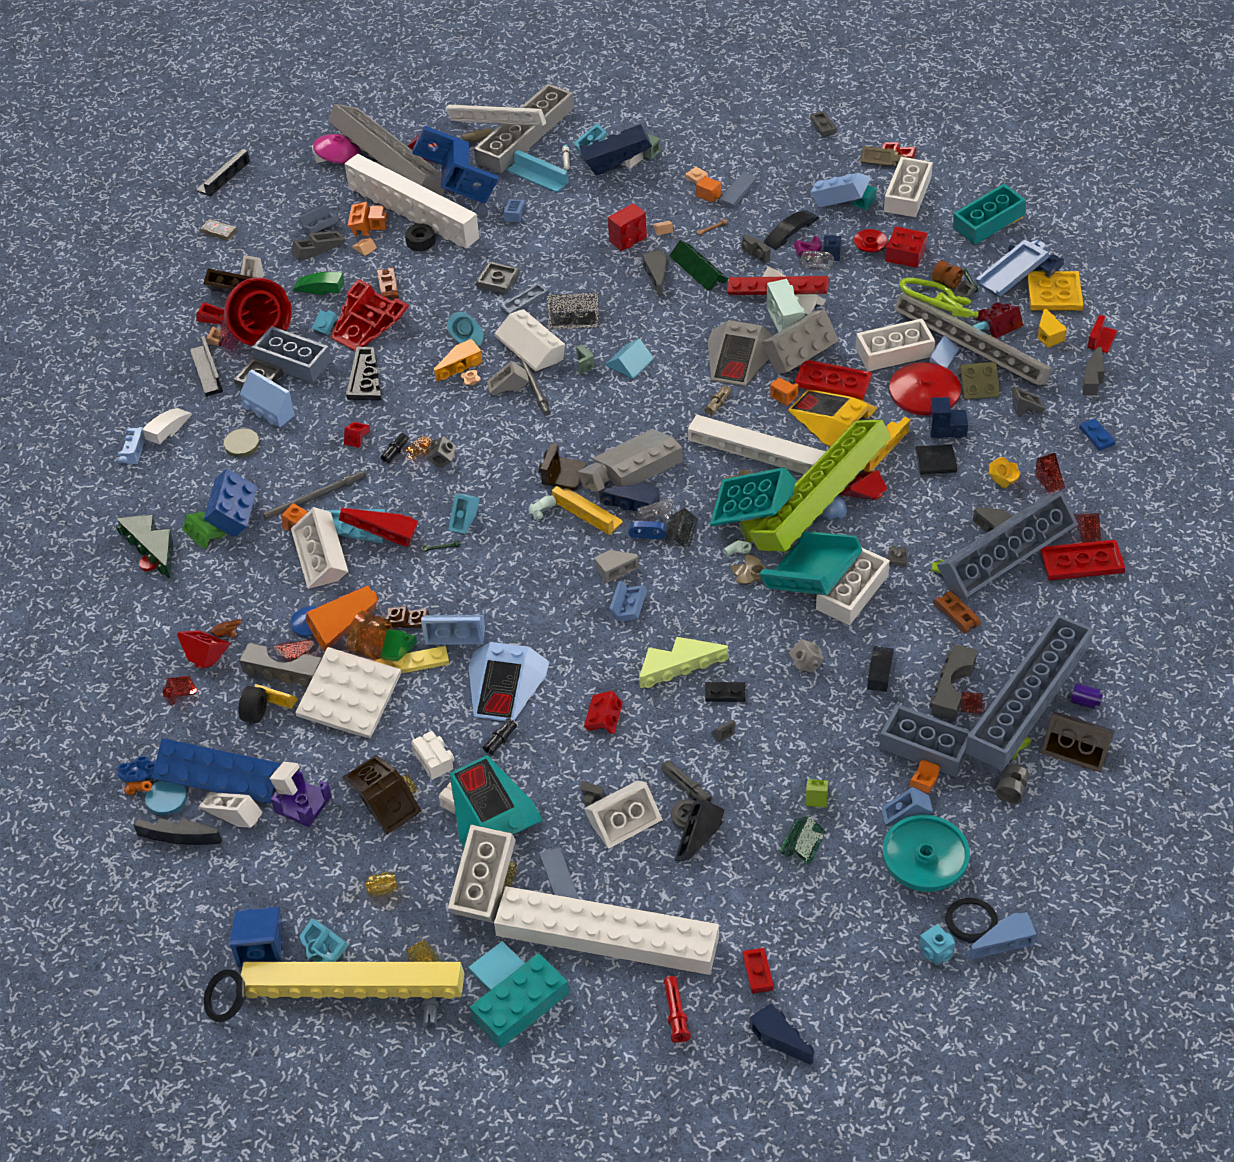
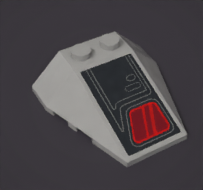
[708,320,773,386]

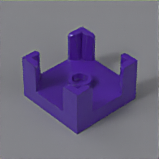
[271,770,332,827]

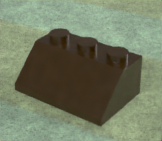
[1040,712,1115,772]

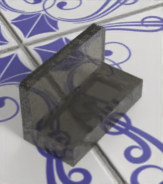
[662,508,698,548]

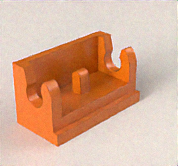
[348,202,370,236]

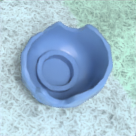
[821,495,847,520]

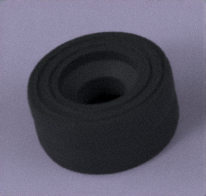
[405,223,435,251]
[238,686,267,723]

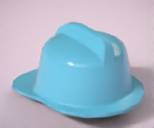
[447,312,484,346]

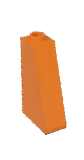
[305,585,378,651]

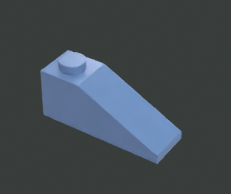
[970,912,1037,960]

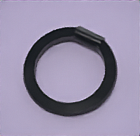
[945,898,998,943]
[204,969,245,1022]

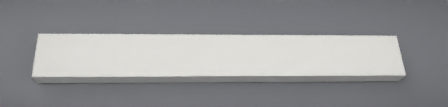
[446,105,546,126]

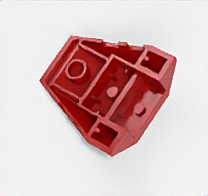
[331,279,409,351]

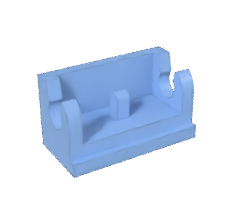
[118,427,146,464]

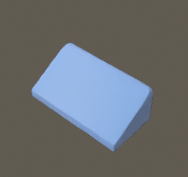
[929,336,959,368]

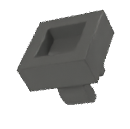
[888,545,908,567]
[580,781,605,805]

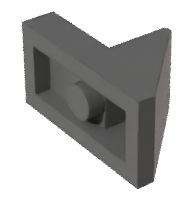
[1012,386,1046,417]

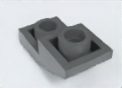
[741,234,771,263]

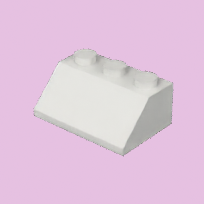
[584,780,663,849]

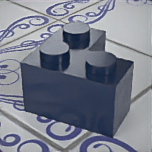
[929,397,968,439]

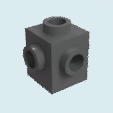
[427,436,457,468]

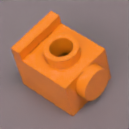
[368,206,388,230]
[770,377,798,406]

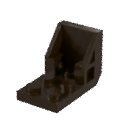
[342,755,422,835]

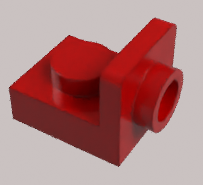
[344,422,370,448]

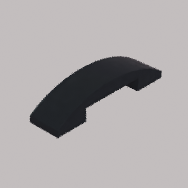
[764,210,820,250]

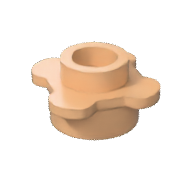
[461,370,481,386]

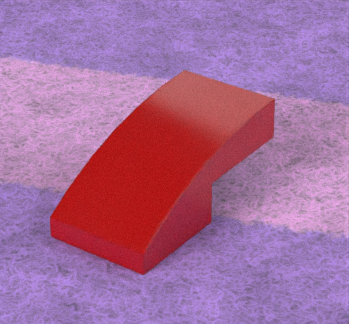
[882,142,916,159]

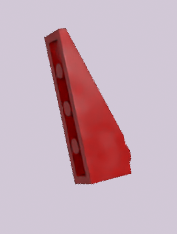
[339,508,418,547]

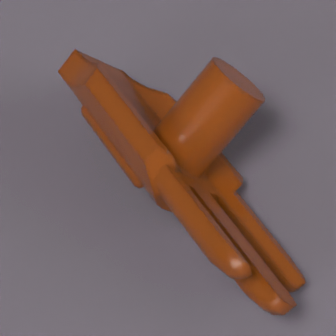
[210,619,242,638]

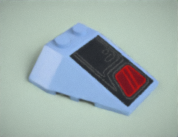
[468,642,550,722]

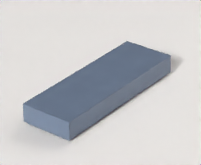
[719,172,757,208]
[500,283,549,315]
[540,847,579,899]

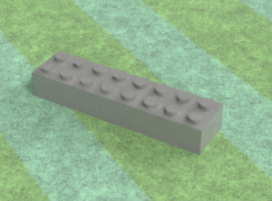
[474,84,574,174]

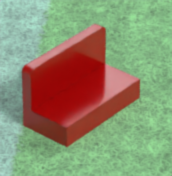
[1087,315,1117,353]

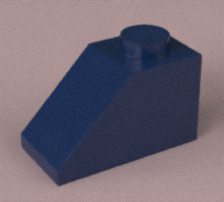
[823,235,842,261]

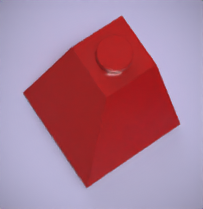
[839,470,887,500]
[177,630,231,669]

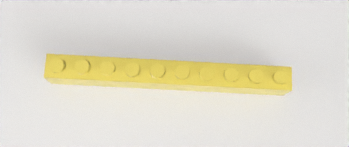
[241,962,465,999]

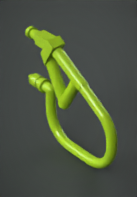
[899,278,978,318]

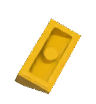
[254,684,298,709]

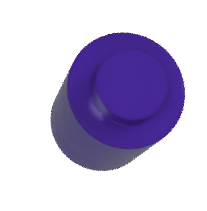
[1071,683,1103,709]

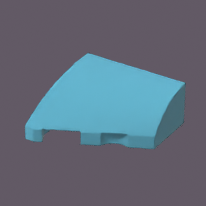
[299,918,349,962]

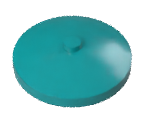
[882,815,970,892]

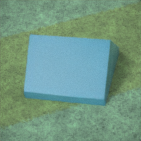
[605,338,654,379]

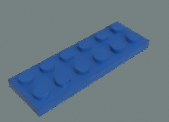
[151,738,281,804]

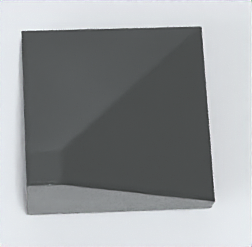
[953,279,976,298]
[711,720,735,742]

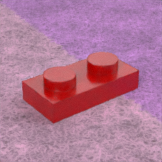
[742,948,774,994]

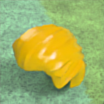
[989,457,1020,488]

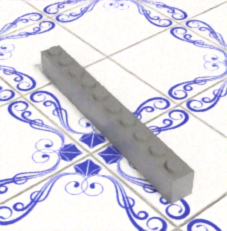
[894,294,1053,385]

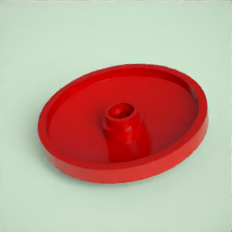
[889,362,961,416]

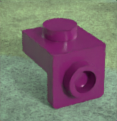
[793,236,822,258]

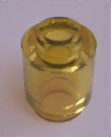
[365,872,398,897]

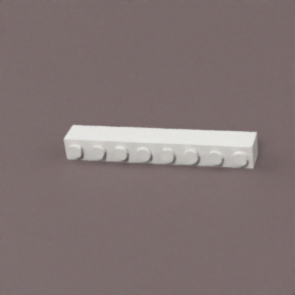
[688,414,826,474]

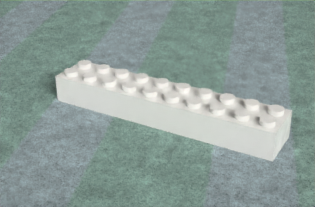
[345,154,479,249]
[494,886,719,975]

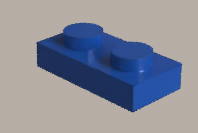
[1079,418,1116,451]

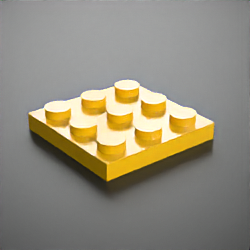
[1027,271,1083,311]

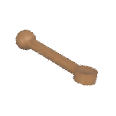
[697,219,727,235]

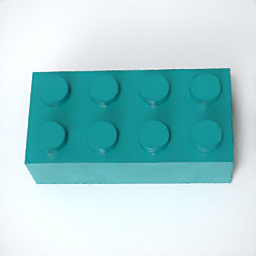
[953,184,1026,245]
[470,953,569,1049]

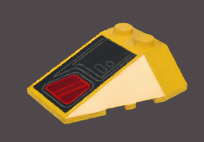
[788,390,878,447]

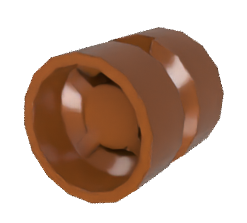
[932,260,964,289]

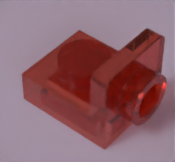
[163,676,197,705]

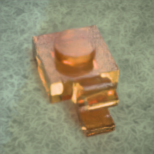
[406,435,433,461]

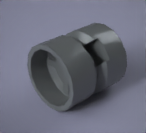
[995,764,1029,804]

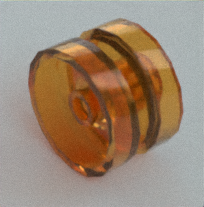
[347,611,392,659]

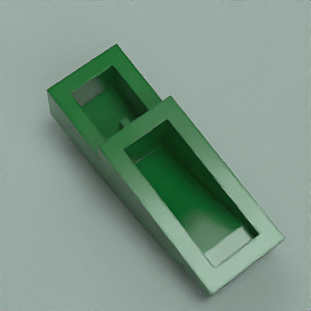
[293,272,345,295]

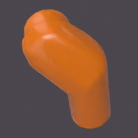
[124,781,152,796]

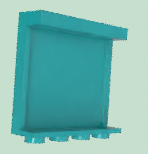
[759,531,863,595]

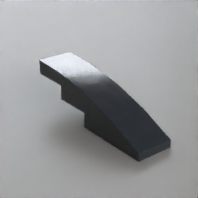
[133,818,222,845]

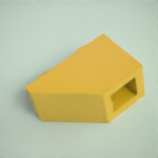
[1037,309,1067,348]

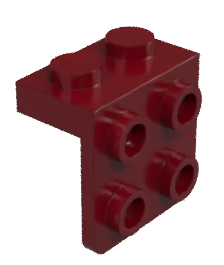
[973,302,1024,338]

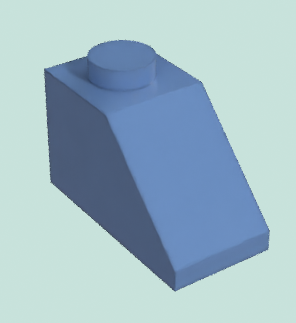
[881,787,933,825]

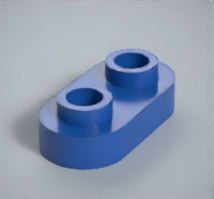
[628,521,666,539]

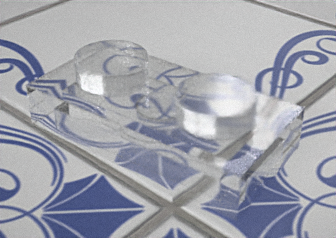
[637,497,675,522]

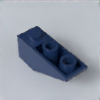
[599,484,660,515]
[749,1003,814,1065]

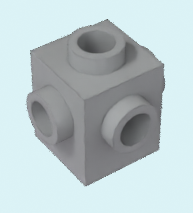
[789,639,825,673]

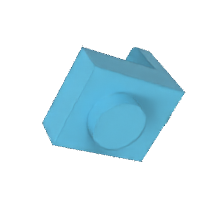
[312,310,338,335]

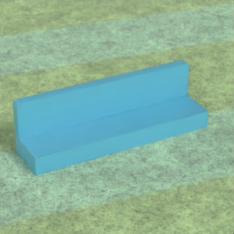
[508,150,569,193]

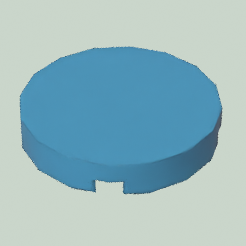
[145,781,187,816]

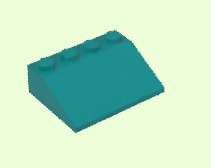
[710,467,796,526]

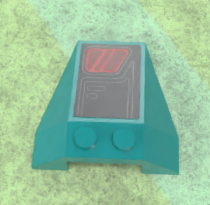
[449,755,543,849]

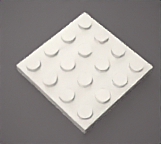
[295,647,401,738]

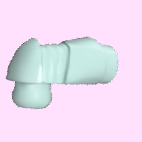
[529,495,556,520]

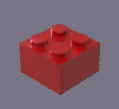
[608,203,647,251]
[885,226,928,268]

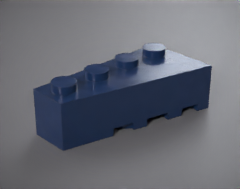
[579,124,652,175]

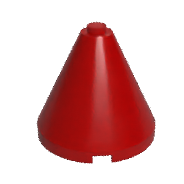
[224,277,292,346]

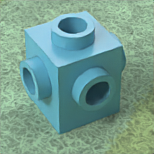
[919,924,955,965]

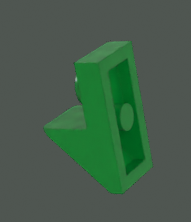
[381,629,417,661]

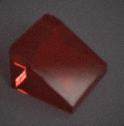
[961,692,983,714]

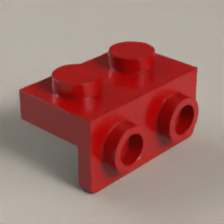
[584,691,623,734]

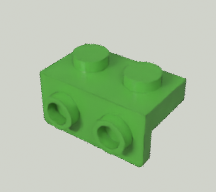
[182,512,226,549]

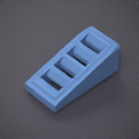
[503,199,525,222]

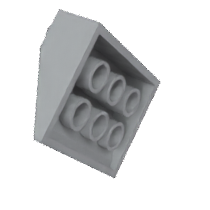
[592,429,683,487]

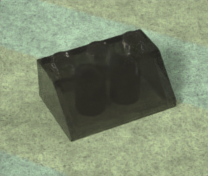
[547,293,599,329]

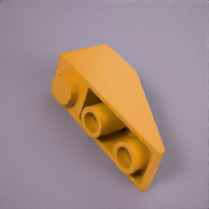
[434,339,483,382]

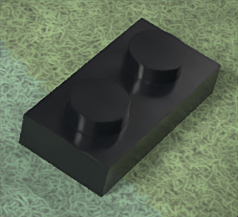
[705,682,745,702]

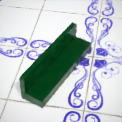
[670,240,729,291]

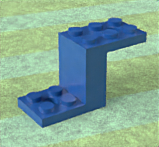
[412,125,498,203]

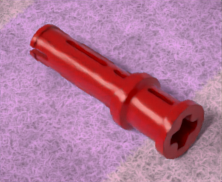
[663,976,691,1043]

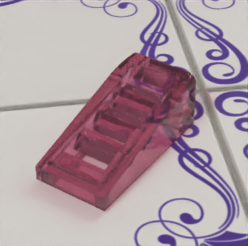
[218,320,238,350]

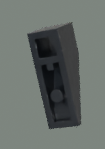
[675,800,725,862]

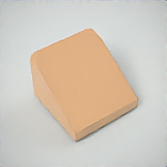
[653,221,673,235]
[352,238,377,256]
[206,326,228,346]

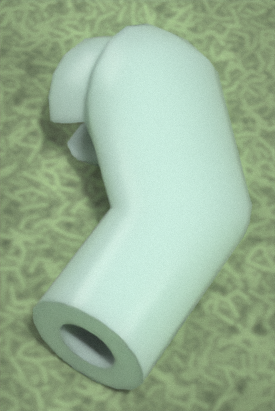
[723,540,752,557]

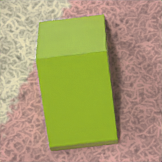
[806,779,828,807]

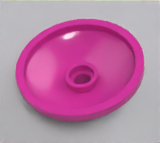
[313,134,360,163]

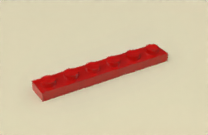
[727,276,829,295]

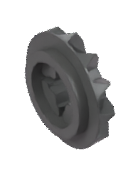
[671,799,694,829]

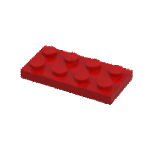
[794,360,872,400]
[1040,540,1126,581]

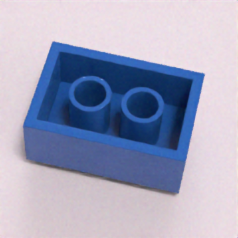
[204,469,258,536]

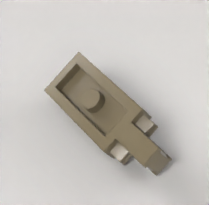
[860,146,906,167]

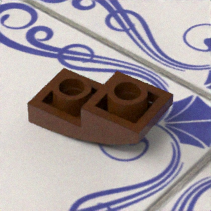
[386,606,429,628]

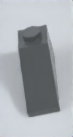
[642,250,669,297]

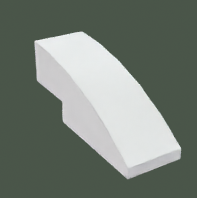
[143,408,192,445]

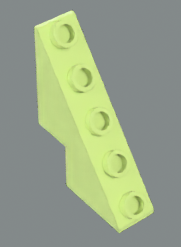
[639,637,729,688]

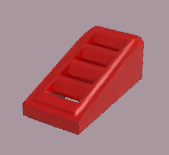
[196,302,227,326]

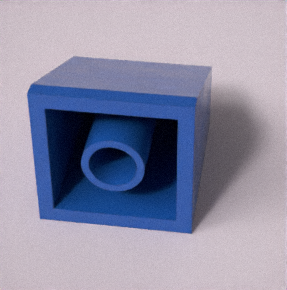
[230,907,282,967]

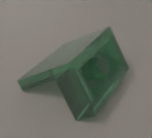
[780,815,825,864]

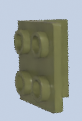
[957,362,1000,399]

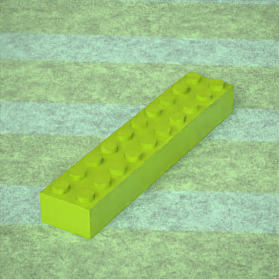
[749,420,891,552]

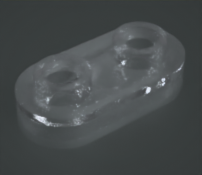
[800,251,834,270]

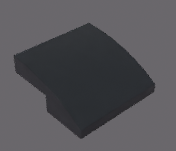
[915,444,957,475]

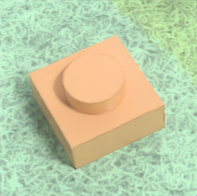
[685,167,708,184]

